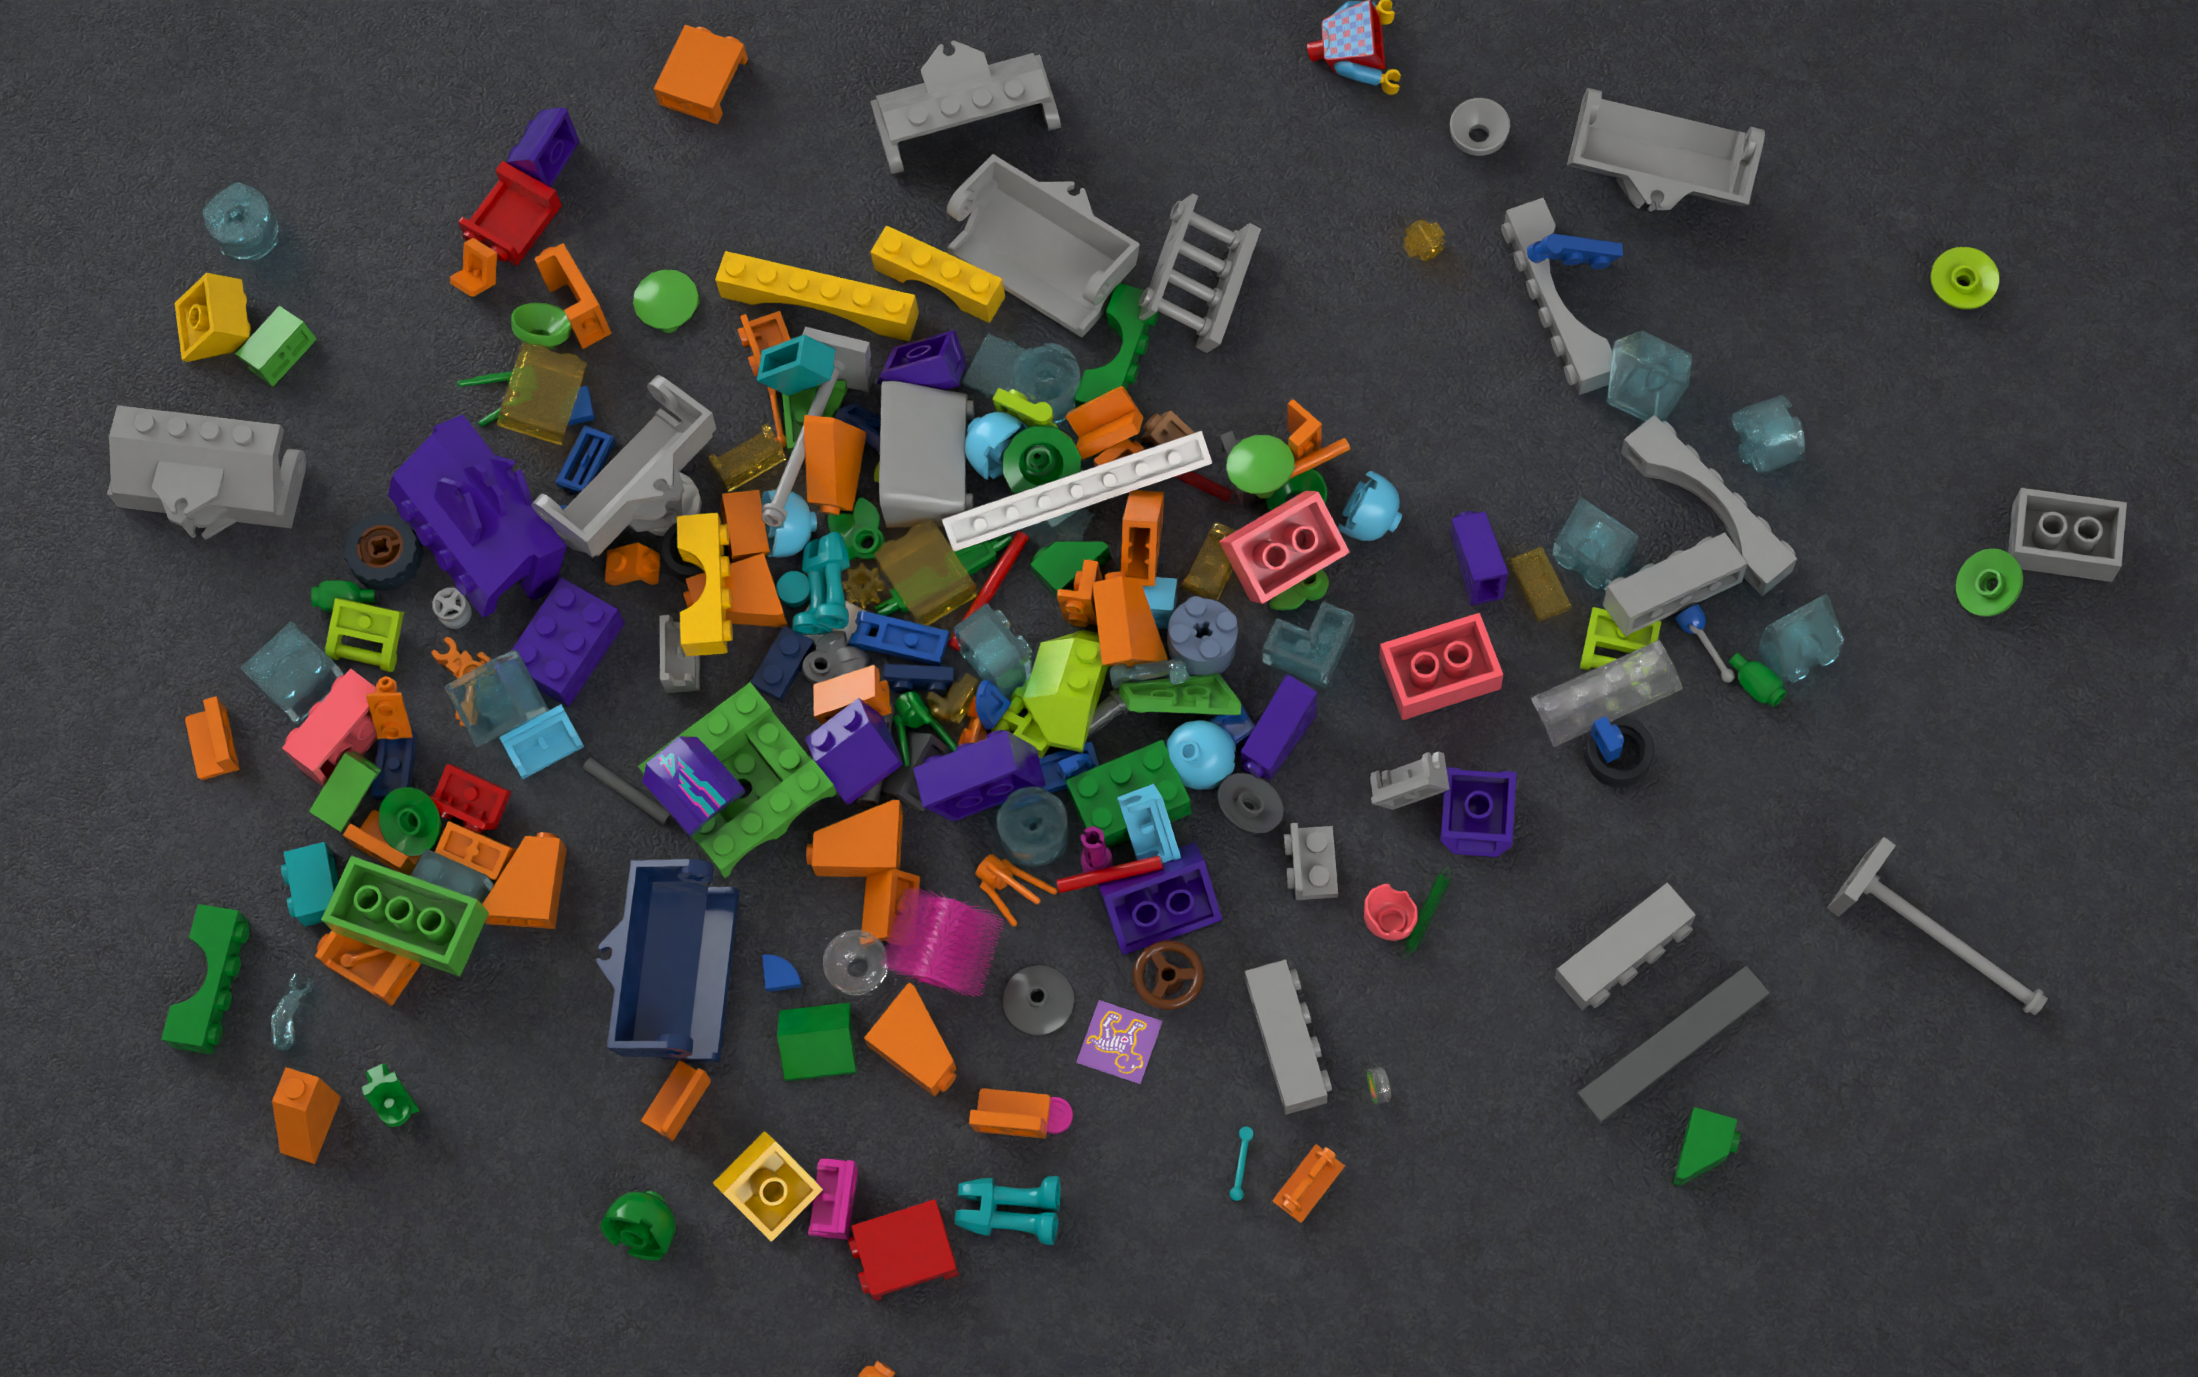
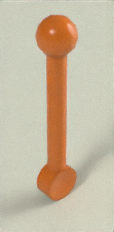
[768,387,787,448]
[340,948,388,968]

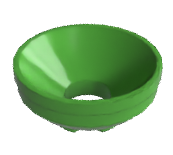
[511,303,572,351]

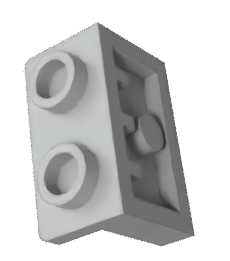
[1284,823,1338,900]

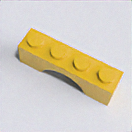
[870,225,1006,323]
[677,513,733,657]

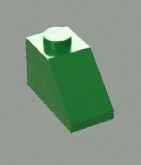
[1030,541,1111,598]
[1673,1107,1741,1186]

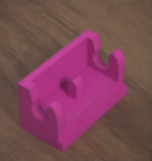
[808,1159,859,1240]

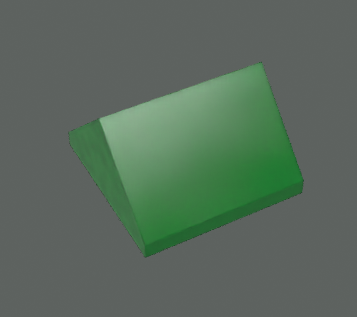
[777,1002,857,1081]

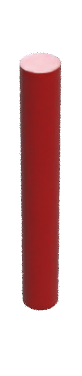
[1057,855,1163,893]

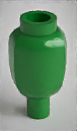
[311,580,375,612]
[1729,653,1787,707]

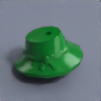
[1002,425,1082,494]

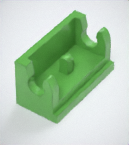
[235,306,317,387]
[309,751,381,832]

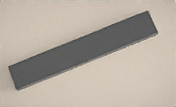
[1577,965,1770,1124]

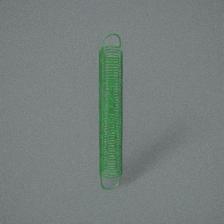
[1402,867,1451,959]

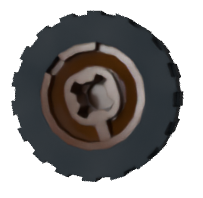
[343,512,423,591]

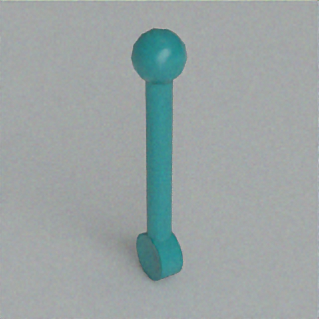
[1229,1126,1253,1201]

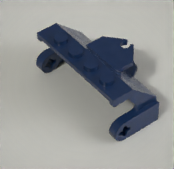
[596,859,740,1062]

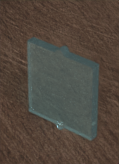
[962,333,1037,398]
[1015,508,1095,549]

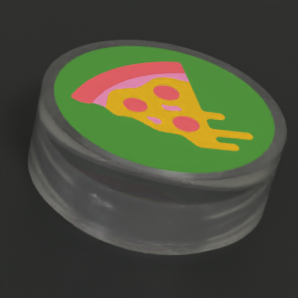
[1366,1067,1391,1105]

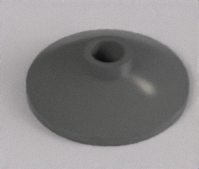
[1218,773,1284,833]
[1003,965,1074,1036]

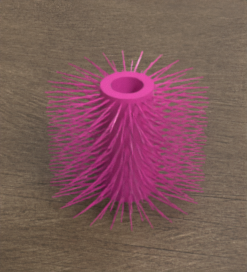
[881,888,1004,997]

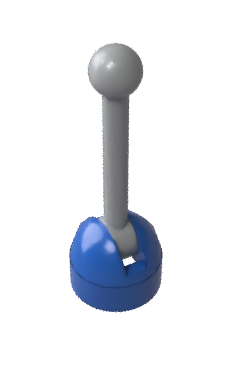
[1675,604,1735,683]

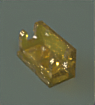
[709,423,786,492]
[1182,522,1237,601]

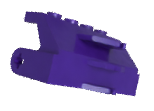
[388,414,567,618]

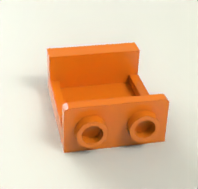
[654,25,748,124]
[534,243,612,349]
[315,931,421,1006]

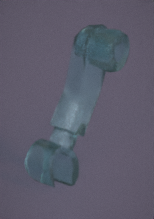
[1110,659,1189,688]
[271,973,314,1051]

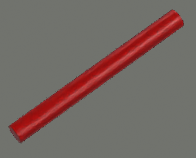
[947,531,1029,652]

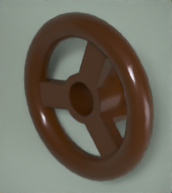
[1133,940,1204,1010]

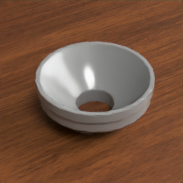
[1449,98,1510,156]

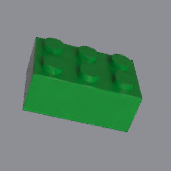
[1065,740,1192,849]

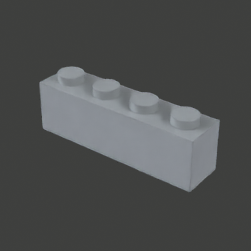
[1603,533,1748,636]
[1555,882,1696,1011]
[1245,959,1332,1115]

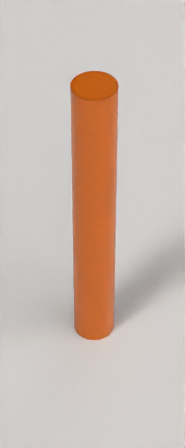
[1289,437,1350,479]

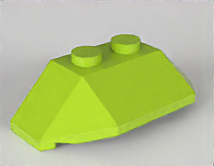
[1023,630,1109,753]

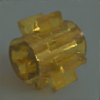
[1403,219,1445,261]
[842,563,885,609]

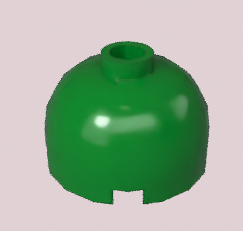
[600,1191,676,1261]

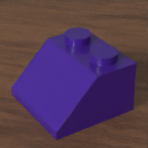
[507,107,580,187]
[805,698,903,804]

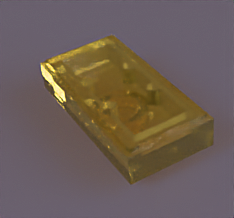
[1510,546,1571,622]

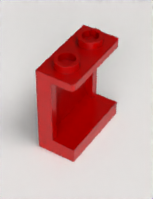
[458,161,562,266]
[848,1199,959,1301]

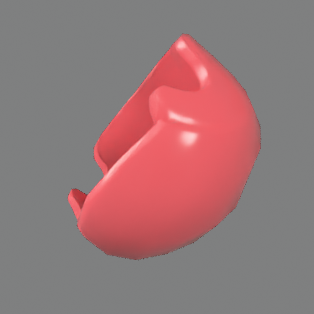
[1364,884,1418,941]

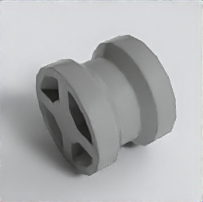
[432,588,472,629]

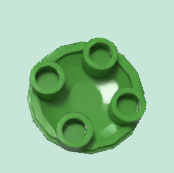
[633,270,700,333]
[1226,435,1295,499]

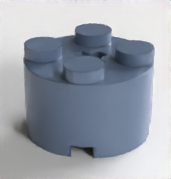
[1167,596,1238,676]

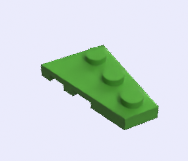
[1119,673,1241,715]

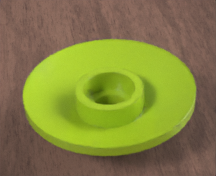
[1930,247,1999,309]

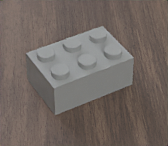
[2008,488,2127,582]

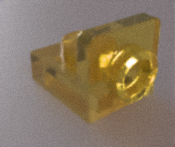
[927,673,979,725]

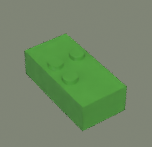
[321,856,489,977]

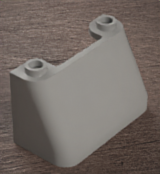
[879,381,975,528]

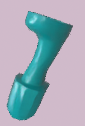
[792,532,850,635]
[954,1176,1061,1245]

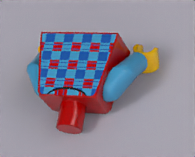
[1307,0,1401,95]

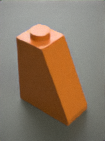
[804,415,867,516]
[1121,490,1164,586]
[683,553,788,627]
[1092,572,1168,668]
[806,800,903,877]
[482,832,567,929]
[864,983,957,1097]
[272,1067,341,1164]

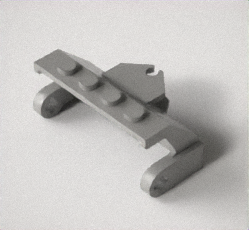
[871,41,1061,175]
[1567,88,1765,212]
[946,154,1140,337]
[532,375,716,558]
[107,405,306,539]

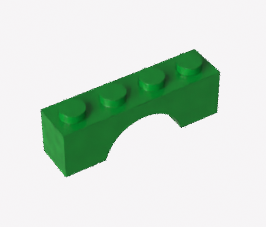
[1075,283,1159,408]
[161,904,250,1055]

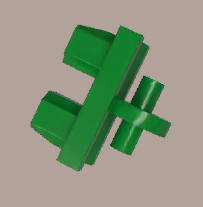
[361,1063,419,1127]

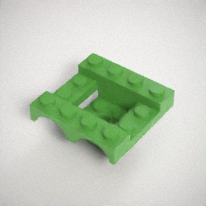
[638,682,837,878]

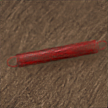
[1174,471,1240,504]

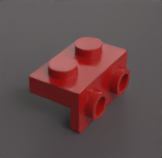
[428,764,512,833]

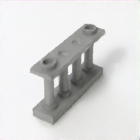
[1138,193,1261,353]

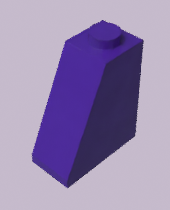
[1450,511,1508,606]
[1241,674,1317,781]

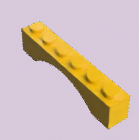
[715,251,919,342]

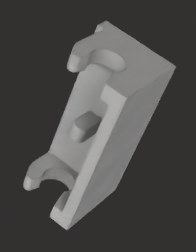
[660,615,700,693]
[1370,751,1450,810]

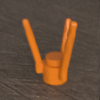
[975,854,1058,927]

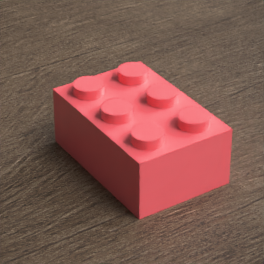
[1219,491,1350,604]
[1379,613,1503,720]
[282,668,378,787]

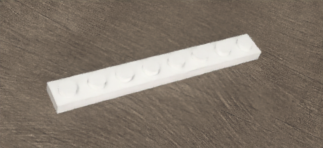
[942,431,1212,552]

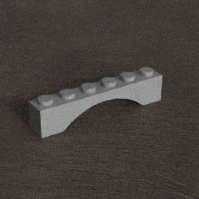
[1501,198,1620,395]
[1621,415,1797,597]

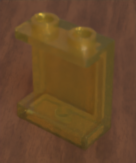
[497,342,587,446]
[874,519,978,626]

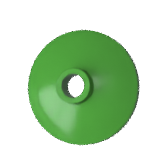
[1956,548,2023,617]

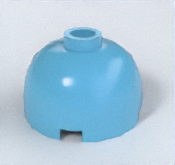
[964,411,1029,480]
[1338,471,1402,541]
[761,489,817,558]
[1166,720,1236,790]

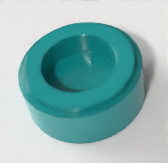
[776,571,810,607]

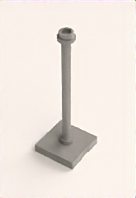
[761,327,873,527]
[1827,837,2048,1016]

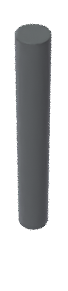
[583,758,673,826]

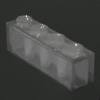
[1531,640,1683,747]

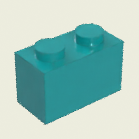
[757,334,835,396]
[281,842,339,927]

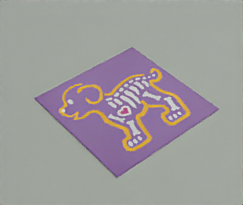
[1076,1000,1163,1084]

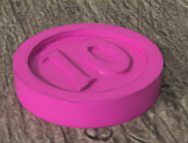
[1047,1097,1073,1134]

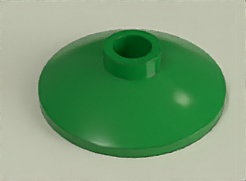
[379,787,441,856]

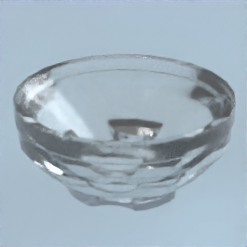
[823,930,888,995]

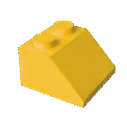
[175,273,251,362]
[713,1131,823,1242]

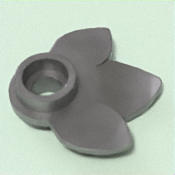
[802,631,870,684]

